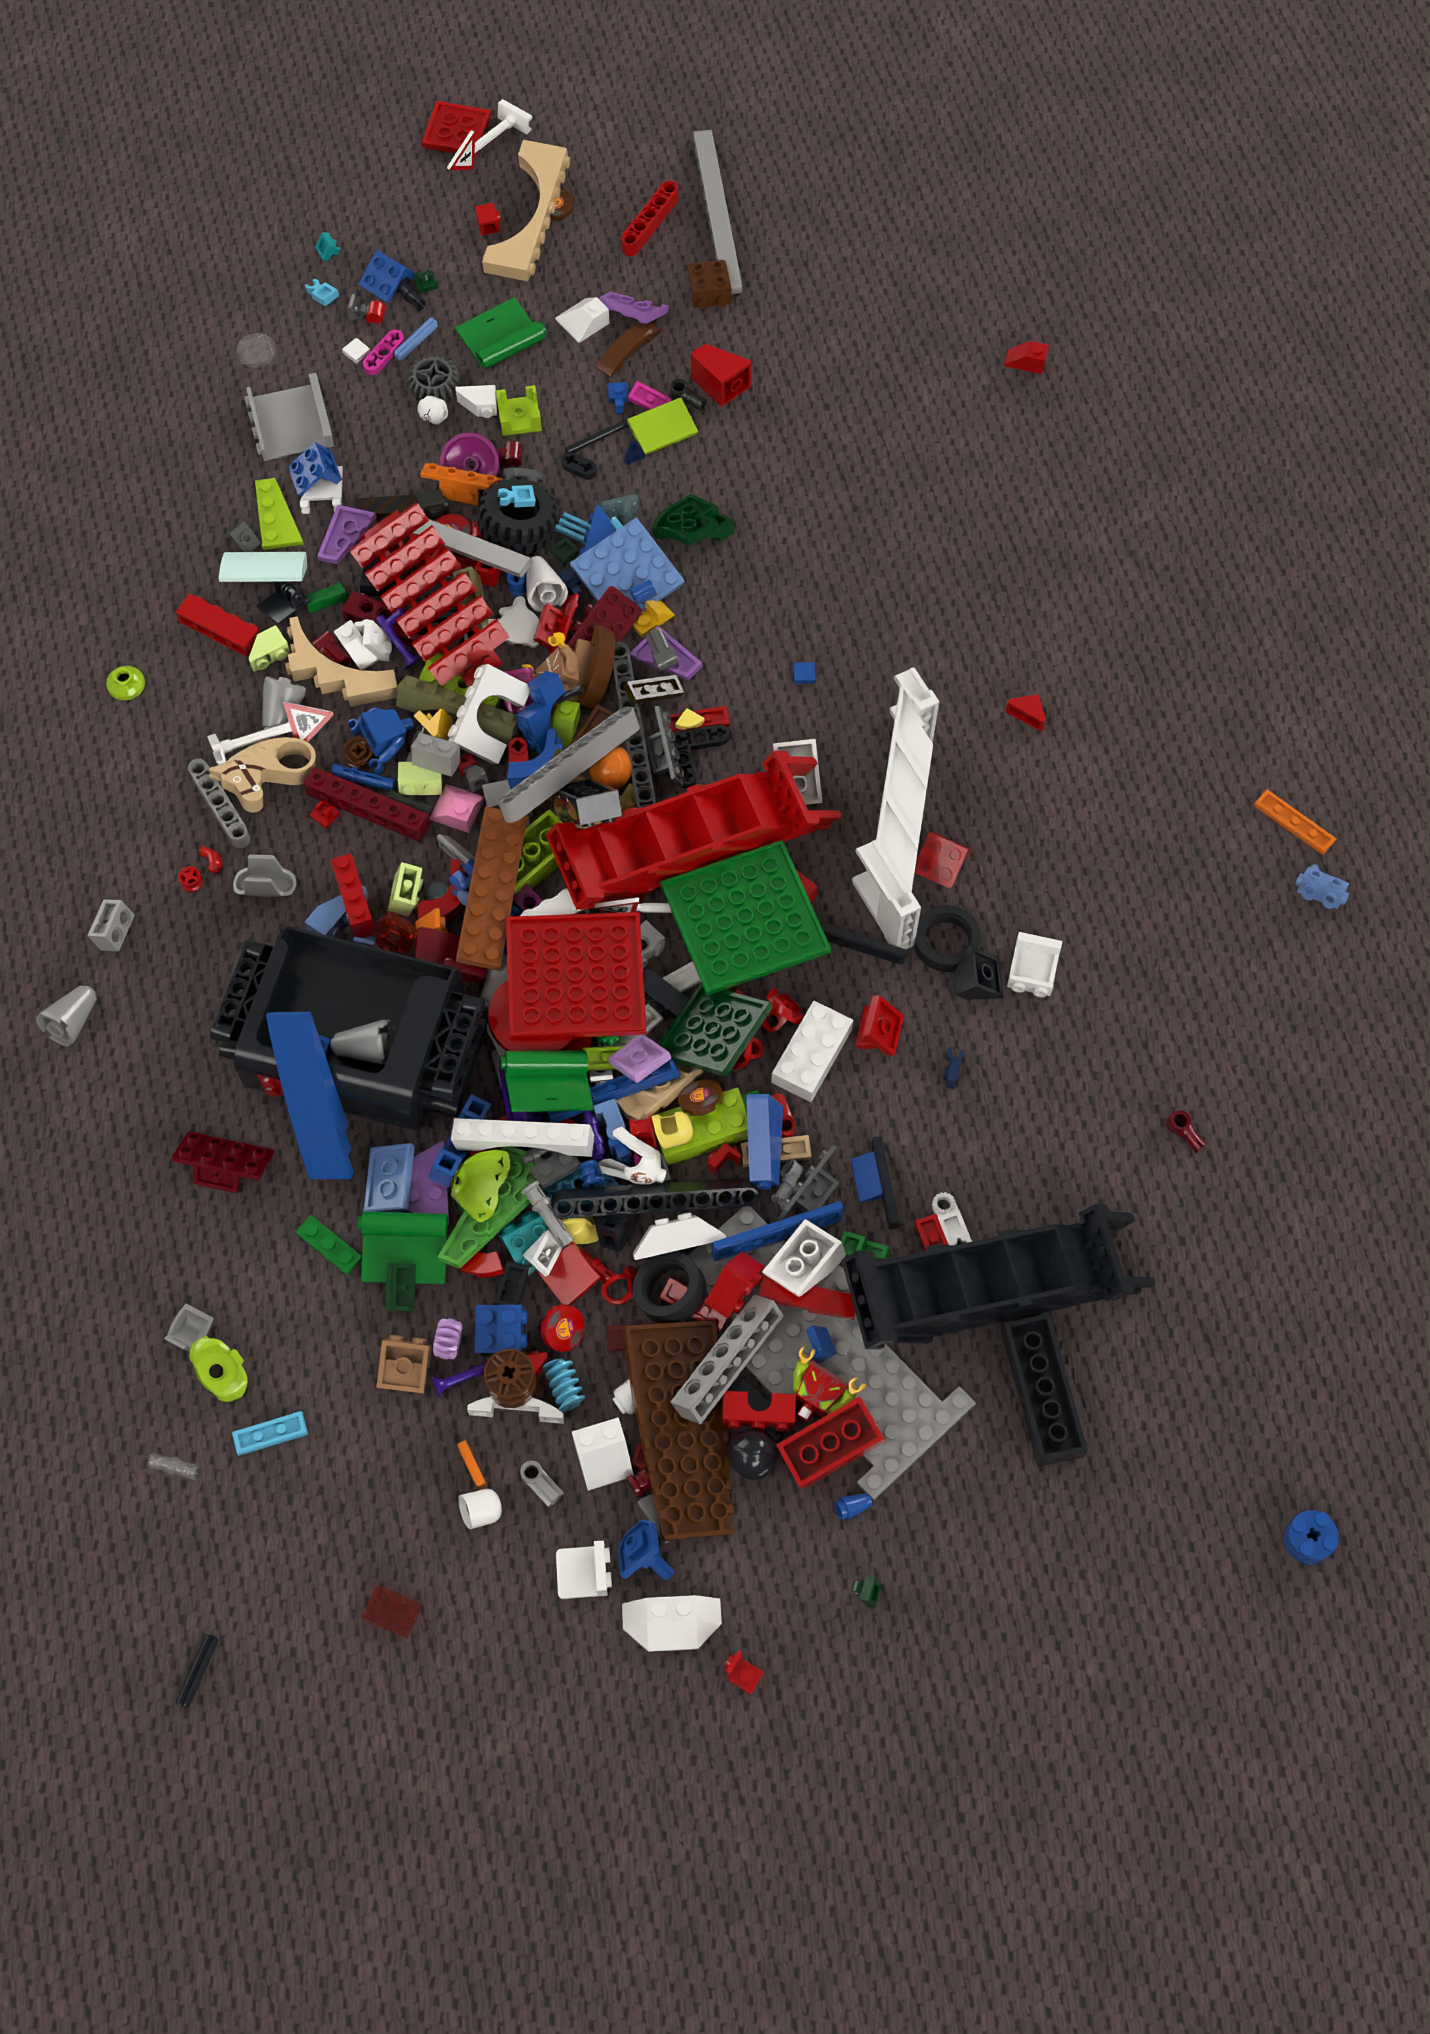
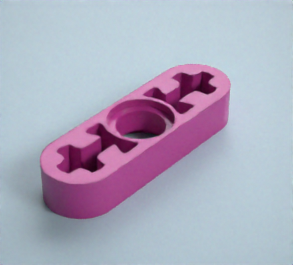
[363,330,405,375]

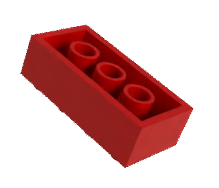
[776,1396,887,1490]

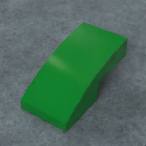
[840,1231,890,1259]

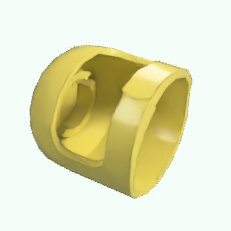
[652,1112,693,1149]

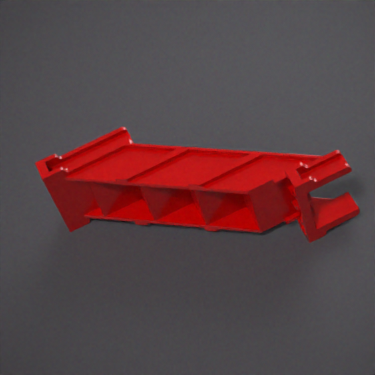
[546,750,842,910]

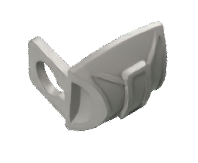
[164,1304,214,1352]

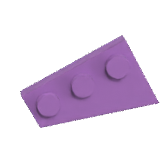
[599,292,669,324]
[630,626,703,681]

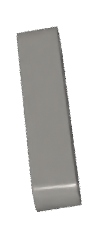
[188,759,250,848]

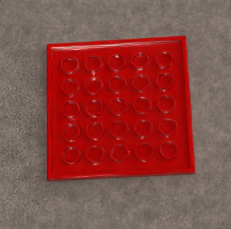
[506,912,646,1040]

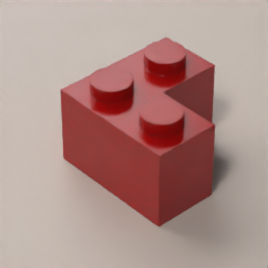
[705,1251,765,1319]

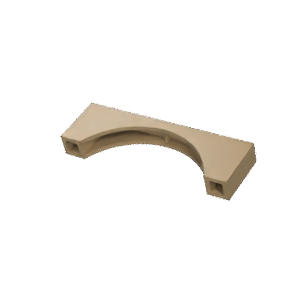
[482,140,570,281]

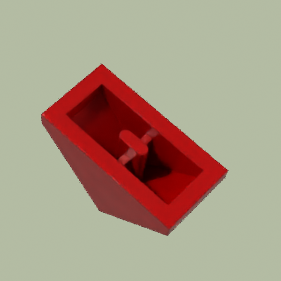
[1005,694,1046,732]

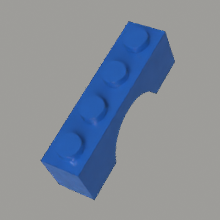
[428,1094,491,1188]

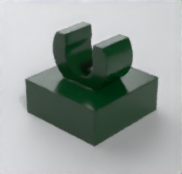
[413,269,437,293]
[851,1575,882,1608]

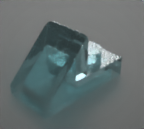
[599,494,639,525]

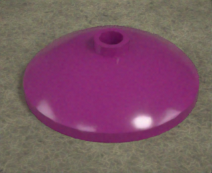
[440,433,500,492]

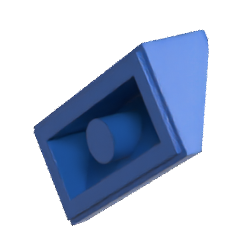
[851,1152,883,1202]

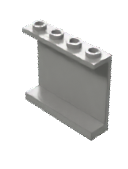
[244,373,334,461]

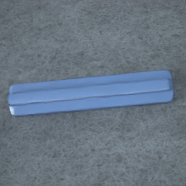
[394,317,438,361]

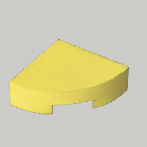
[675,708,705,730]

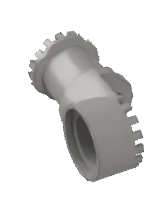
[771,1159,803,1206]

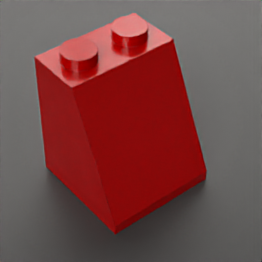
[691,344,752,407]

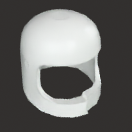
[458,1489,502,1529]

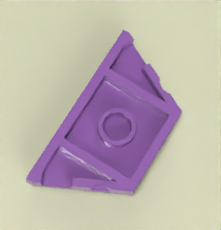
[405,1141,450,1227]

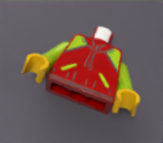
[793,1345,866,1423]

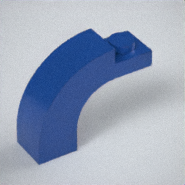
[507,729,564,790]

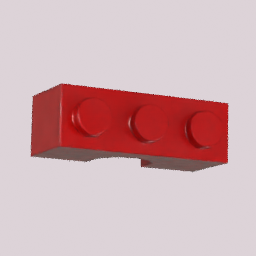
[722,1391,796,1431]

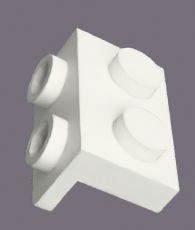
[354,619,392,661]

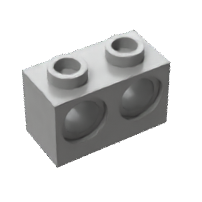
[88,899,135,951]

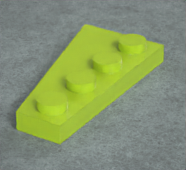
[255,478,304,550]

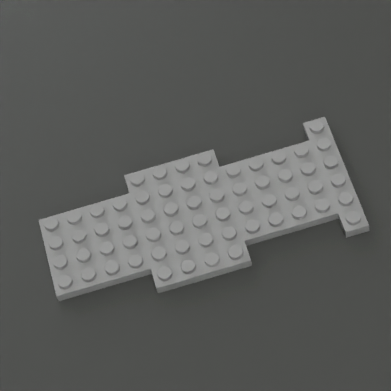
[686,1206,976,1501]

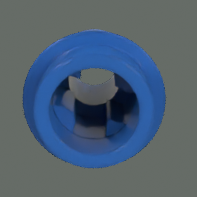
[834,1493,872,1520]

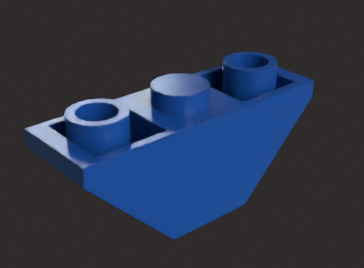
[579,505,615,556]

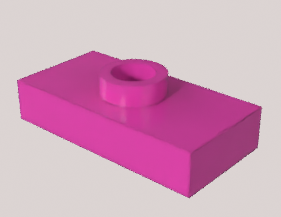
[628,381,672,411]

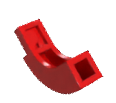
[417,859,466,924]

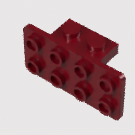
[568,586,642,651]

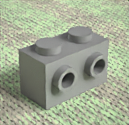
[411,733,460,777]

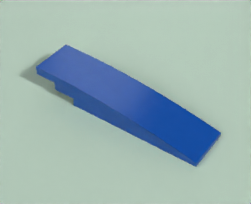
[266,1012,354,1179]

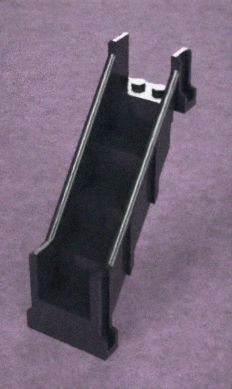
[841,1204,1156,1350]

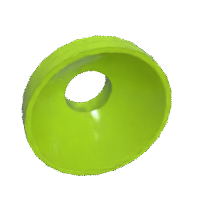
[106,666,145,700]

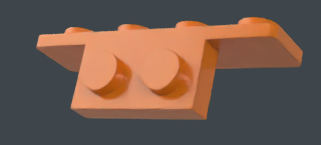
[420,463,503,506]

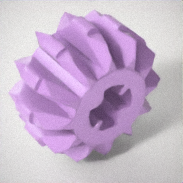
[433,1318,463,1359]

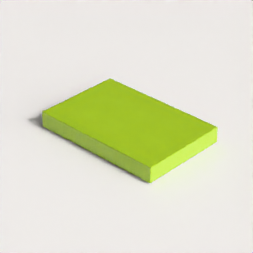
[627,397,698,456]

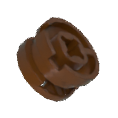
[343,737,375,770]

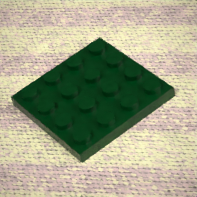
[658,983,773,1077]

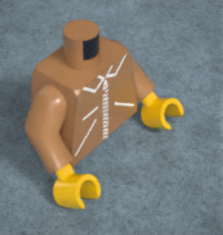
[522,632,579,691]

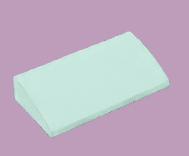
[219,552,307,582]

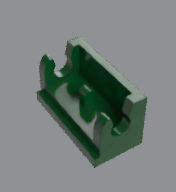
[386,1263,416,1311]

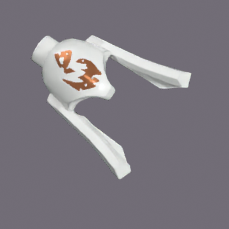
[598,1127,666,1185]

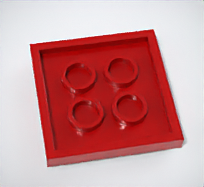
[422,101,491,157]

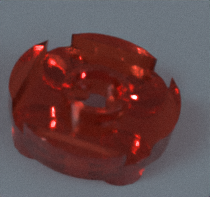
[372,912,418,955]

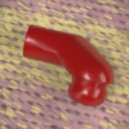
[199,845,223,873]

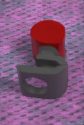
[347,294,386,324]
[457,753,489,793]

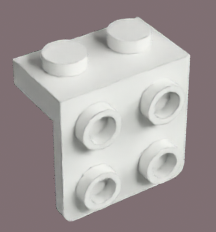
[556,1541,612,1599]

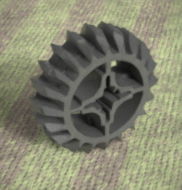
[407,354,460,401]

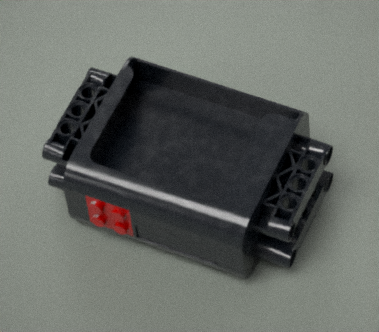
[210,926,488,1132]

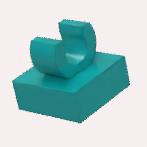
[315,232,341,261]

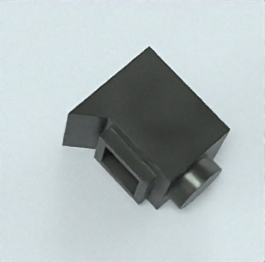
[417,489,449,519]

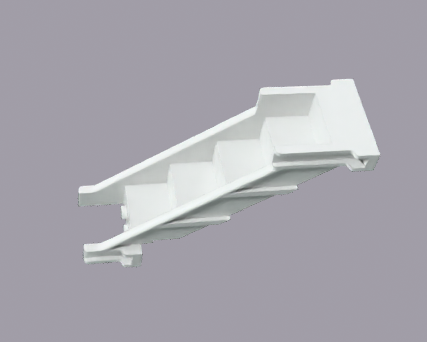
[852,667,939,949]

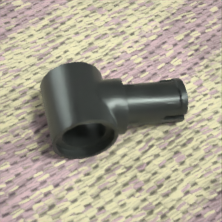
[670,378,707,411]

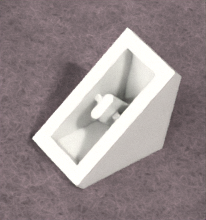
[522,1230,563,1277]

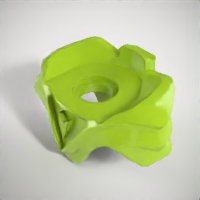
[189,1336,247,1402]

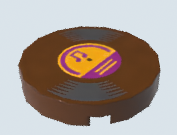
[536,188,574,220]
[678,1079,724,1116]

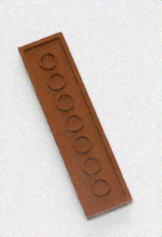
[455,806,528,971]

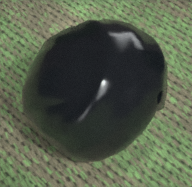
[727,1428,777,1480]

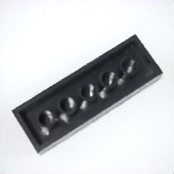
[1001,1313,1088,1467]

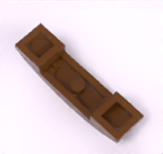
[596,321,662,377]
[577,624,615,711]

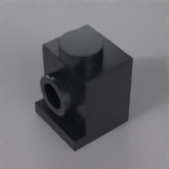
[596,1215,629,1252]

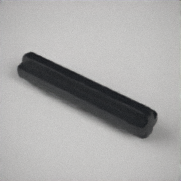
[176,1634,219,1708]

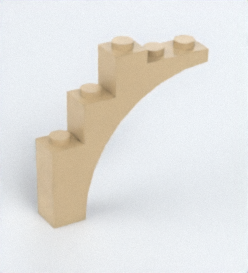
[285,616,397,707]

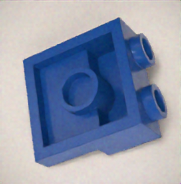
[474,1305,528,1353]

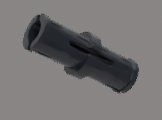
[396,278,426,311]

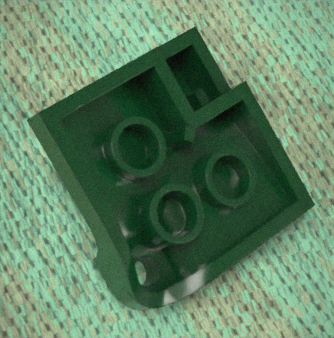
[652,494,735,546]

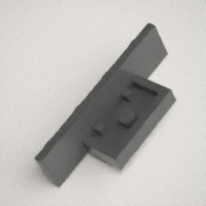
[645,706,684,787]
[778,1145,840,1220]

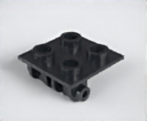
[256,581,311,624]

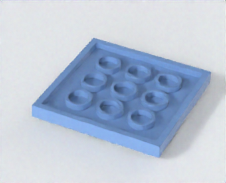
[570,517,685,612]

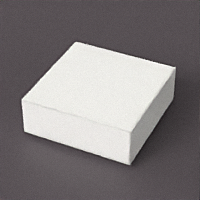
[342,338,370,364]

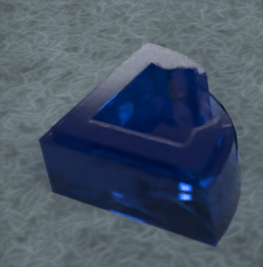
[625,440,645,465]

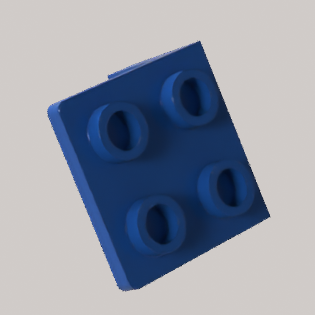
[359,250,416,302]
[288,442,342,496]

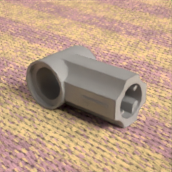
[520,1461,564,1508]

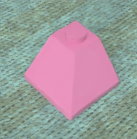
[429,784,485,833]

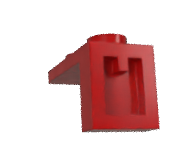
[724,1650,764,1695]

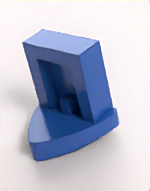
[806,1325,837,1364]

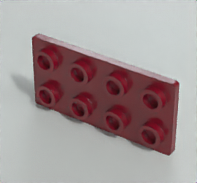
[414,926,488,986]
[172,1131,274,1193]

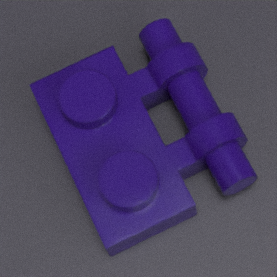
[581,1111,606,1163]

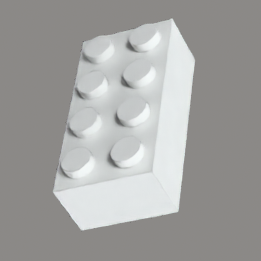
[771,1001,853,1102]

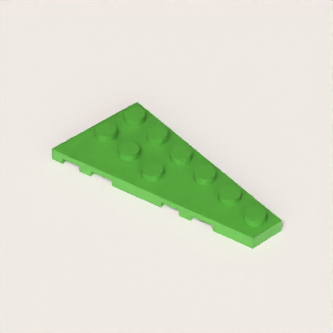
[438,1146,547,1269]

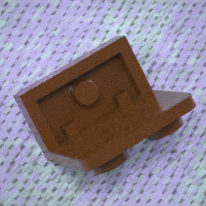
[688,260,731,309]

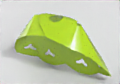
[451,1150,510,1222]

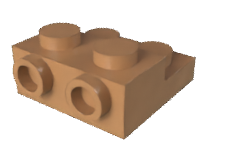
[376,1335,432,1393]

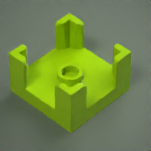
[496,385,542,436]

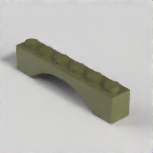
[396,675,520,747]

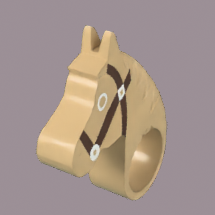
[209,737,316,813]

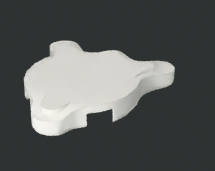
[488,596,540,648]

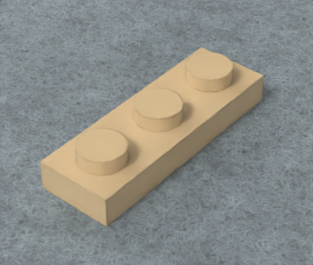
[741,1135,812,1167]

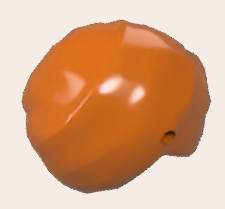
[589,746,632,789]

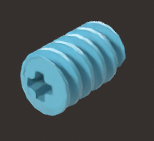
[543,1359,586,1413]

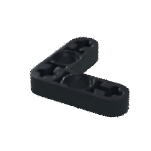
[673,725,730,789]

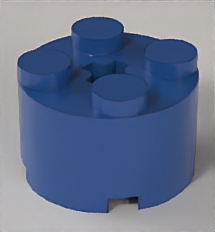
[1283,1510,1338,1565]

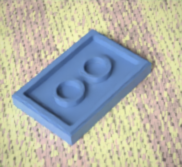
[364,1143,415,1212]

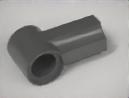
[645,628,679,672]

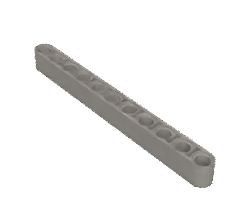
[693,130,742,294]

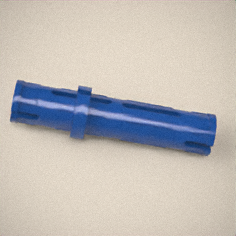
[331,764,396,791]

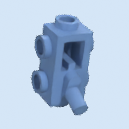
[1295,864,1350,909]

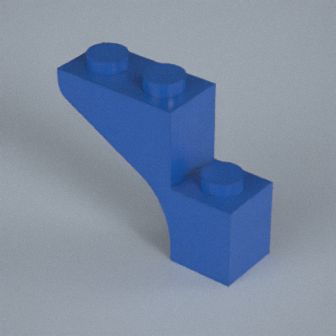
[516,671,566,754]

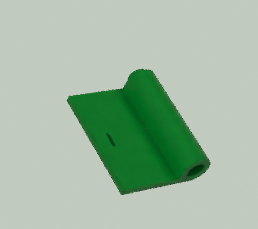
[455,297,547,370]
[499,1050,594,1112]
[357,1211,448,1284]

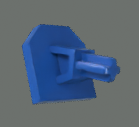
[618,1520,674,1581]

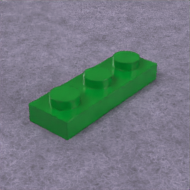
[295,1215,362,1276]

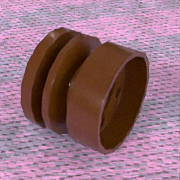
[484,1349,537,1409]

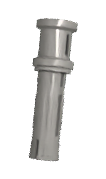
[521,1180,574,1248]

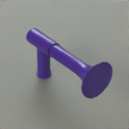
[376,608,422,670]
[431,1362,487,1399]

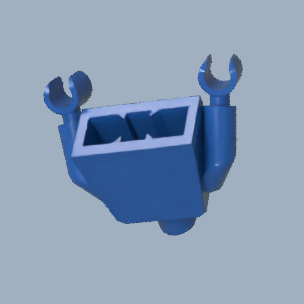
[348,708,414,774]

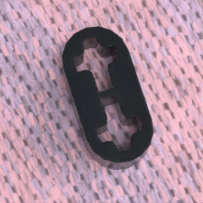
[561,452,597,480]

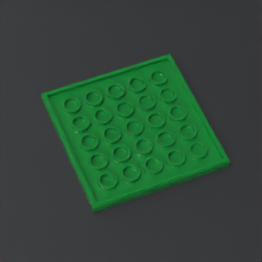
[660,840,831,996]

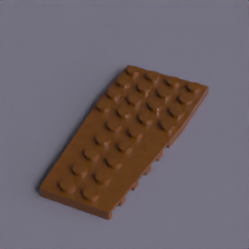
[623,1320,734,1541]

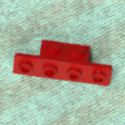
[533,593,579,658]

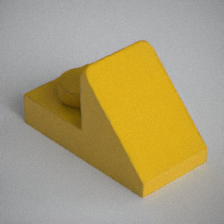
[632,600,674,638]
[414,709,453,741]

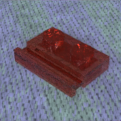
[362,1585,423,1639]

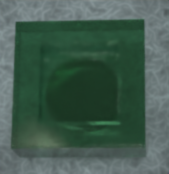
[550,537,579,565]

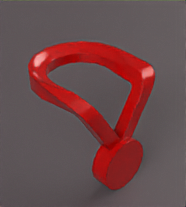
[601,1265,637,1305]

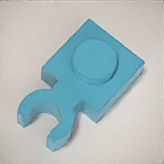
[305,279,339,306]
[498,485,536,507]

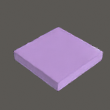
[608,1035,671,1083]

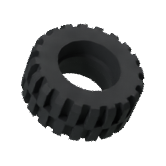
[478,478,557,555]

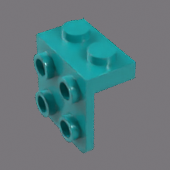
[497,1211,552,1275]

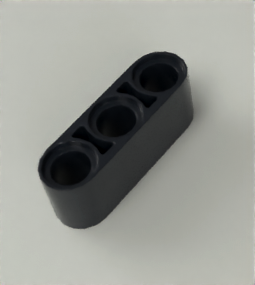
[643,969,689,1019]

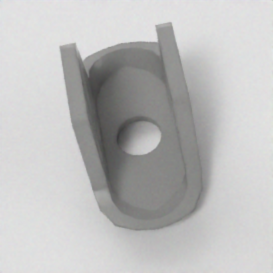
[233,854,296,897]

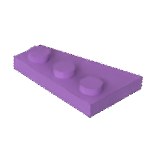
[317,505,377,564]

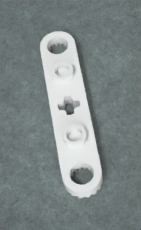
[932,1192,972,1245]

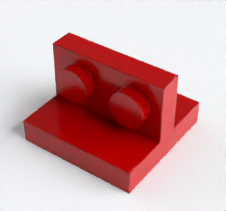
[855,995,904,1056]

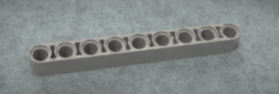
[497,707,640,823]

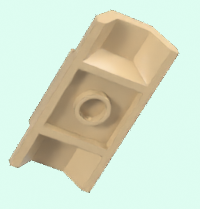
[616,1062,705,1120]

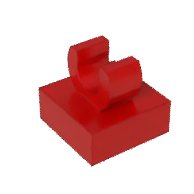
[309,800,340,829]

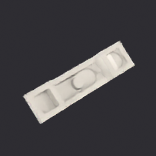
[467,1397,564,1424]

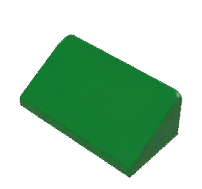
[305,583,348,613]

